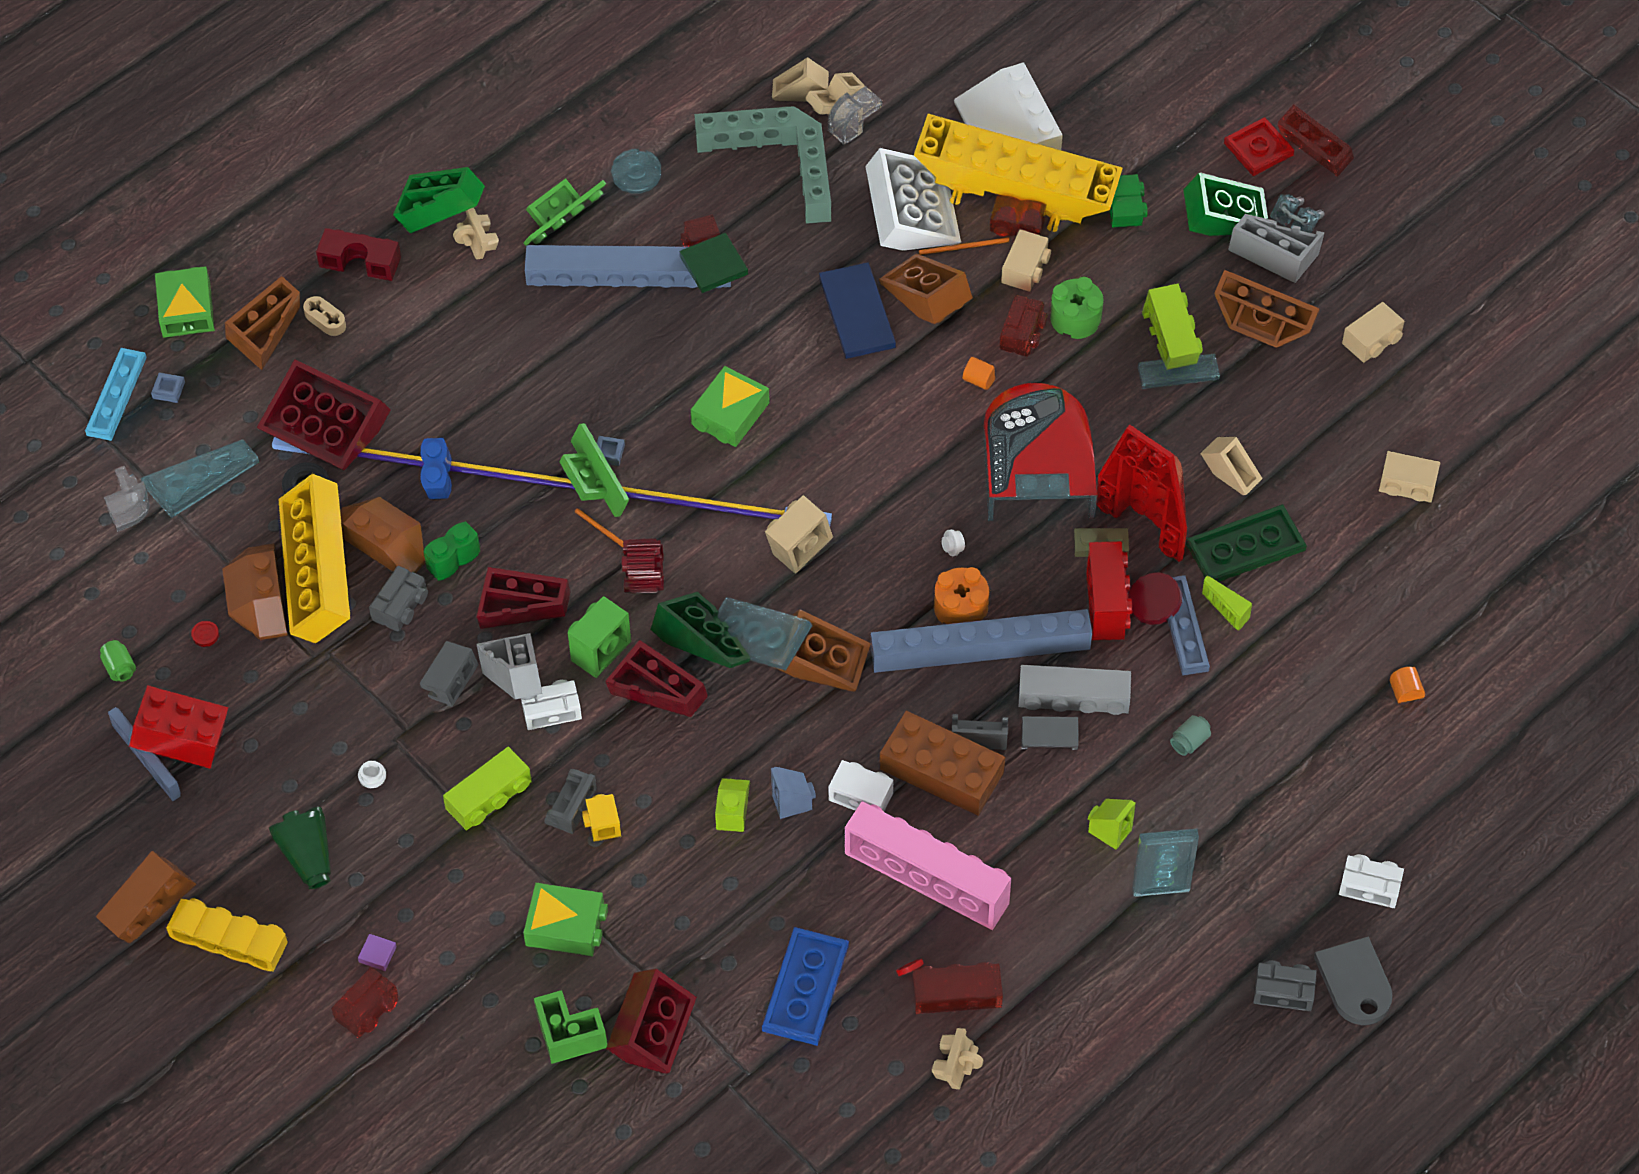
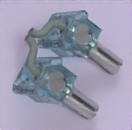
[1270,194,1324,233]

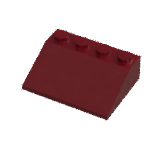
[257,359,391,471]

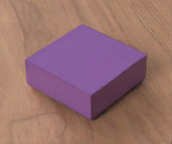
[358,934,397,971]

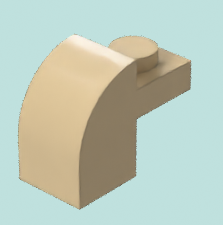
[805,72,867,121]

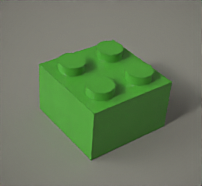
[568,596,631,678]

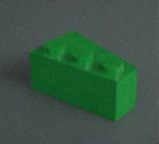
[393,167,485,233]

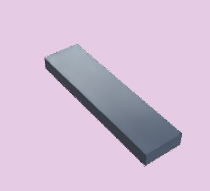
[1167,575,1210,676]
[108,707,181,801]

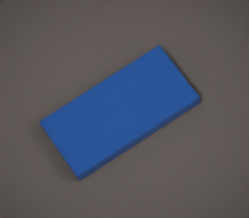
[762,927,849,1046]

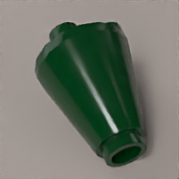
[269,806,331,889]

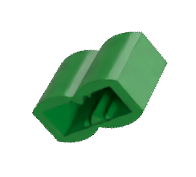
[1109,174,1147,227]
[423,522,480,581]

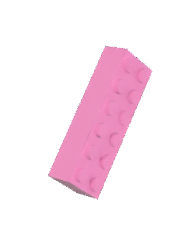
[845,801,1011,930]

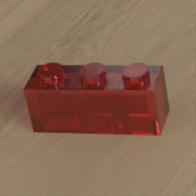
[1278,104,1354,177]
[912,962,1003,1014]

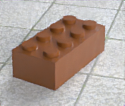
[880,711,1005,816]

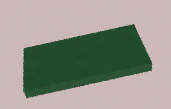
[1186,504,1307,582]

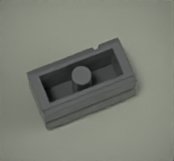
[369,566,428,632]
[1253,960,1317,1011]

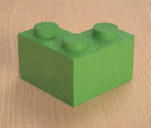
[534,990,607,1064]

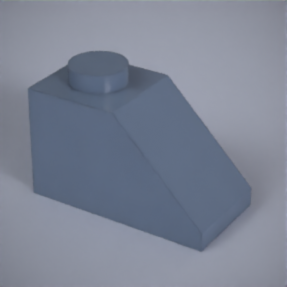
[771,767,816,819]

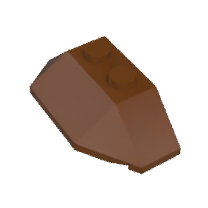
[1214,270,1320,348]
[340,497,425,573]
[222,543,288,640]

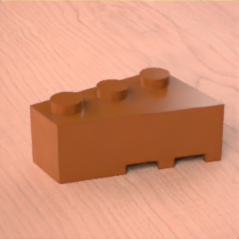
[225,276,300,370]
[96,851,197,944]

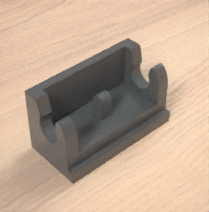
[420,641,479,707]
[952,714,1008,750]
[1021,716,1078,750]
[544,769,597,834]

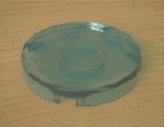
[611,149,661,193]

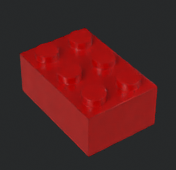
[1086,541,1132,640]
[129,685,229,769]

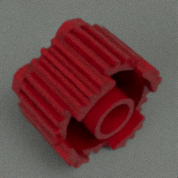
[622,538,664,593]

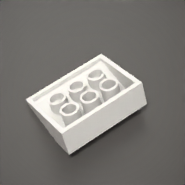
[954,62,1062,150]
[865,148,961,250]

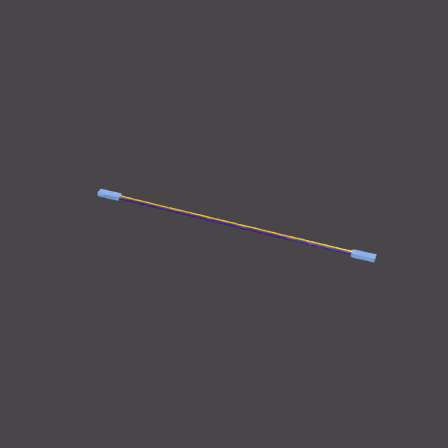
[272,437,832,526]

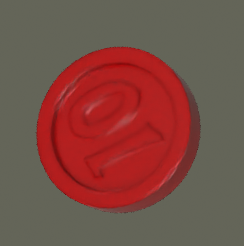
[191,621,219,647]
[896,958,924,976]

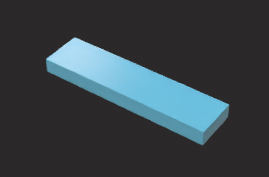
[85,348,147,441]

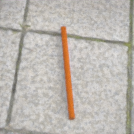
[919,237,1009,255]
[575,508,623,547]

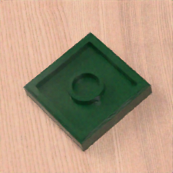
[679,233,748,293]

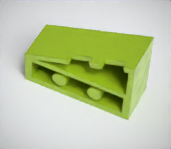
[1142,284,1203,370]

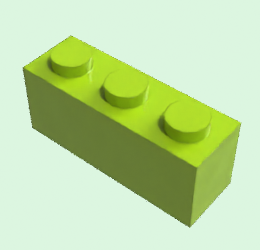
[443,746,532,831]

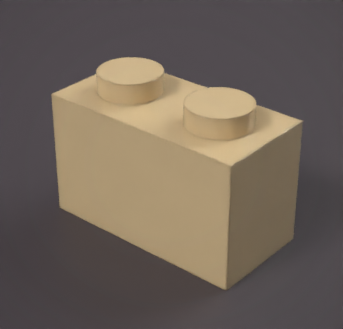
[1001,230,1051,292]
[1342,302,1404,363]
[1379,451,1440,502]

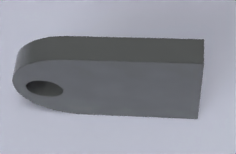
[1314,936,1392,1025]

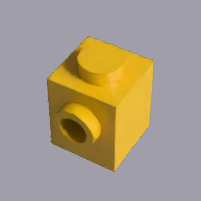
[582,794,621,842]

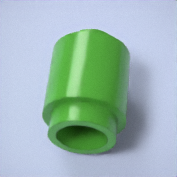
[100,640,136,682]

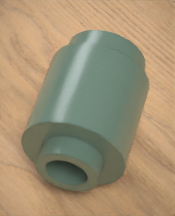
[1170,715,1211,756]

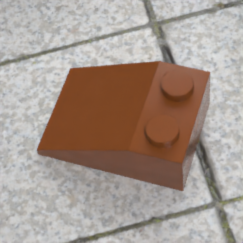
[879,253,972,324]
[771,609,871,692]

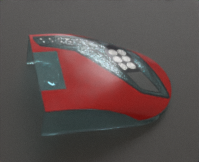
[983,383,1097,521]

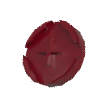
[1128,572,1182,625]

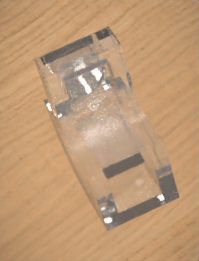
[828,86,882,145]
[104,466,150,532]

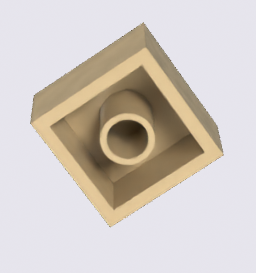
[765,495,833,574]

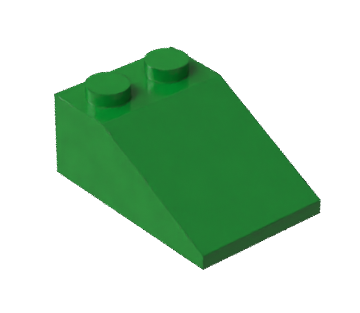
[1183,173,1268,236]

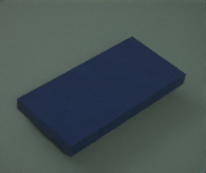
[819,262,896,359]

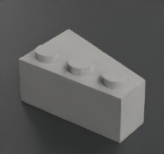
[1228,214,1324,283]
[477,633,542,700]

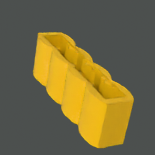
[166,898,288,972]

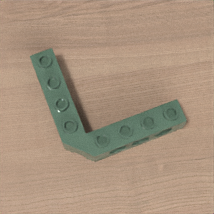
[694,106,831,224]

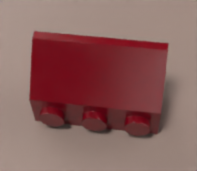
[606,968,697,1074]

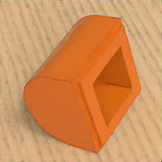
[962,357,995,390]
[1390,667,1425,703]

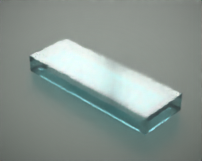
[1138,354,1220,389]

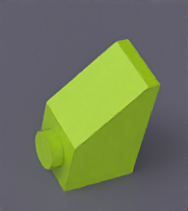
[715,778,750,832]
[1088,799,1136,850]

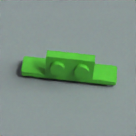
[524,178,606,246]
[560,423,629,517]

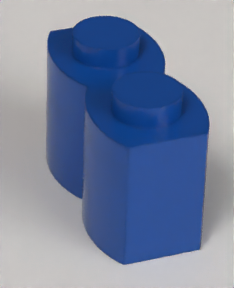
[421,438,452,499]

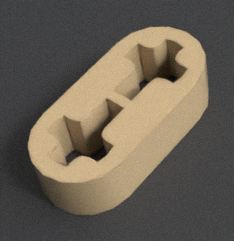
[303,296,346,336]

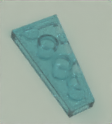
[140,440,259,518]

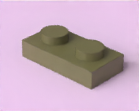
[1074,528,1129,557]

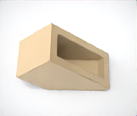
[772,57,829,102]
[1200,437,1262,495]

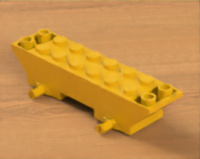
[914,114,1123,232]

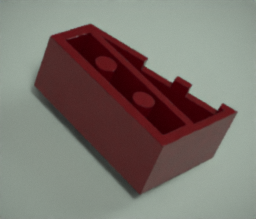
[476,567,571,629]
[605,640,708,717]

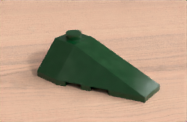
[650,592,750,668]

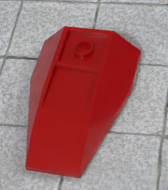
[1095,425,1187,562]

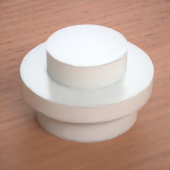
[942,529,965,556]
[358,761,386,788]

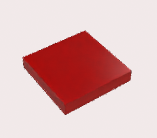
[1224,117,1294,176]

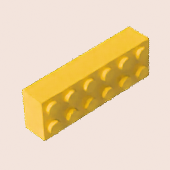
[278,474,350,644]

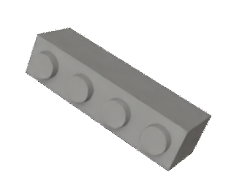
[1018,665,1131,715]

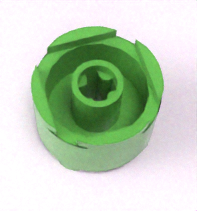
[1050,277,1103,339]

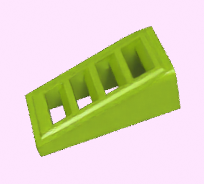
[1202,576,1252,631]

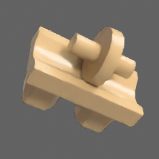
[453,208,499,259]
[932,1028,984,1089]

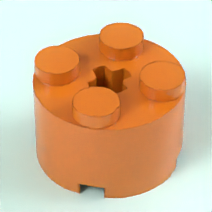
[934,567,989,624]

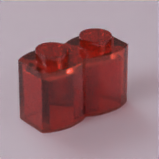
[990,196,1046,236]

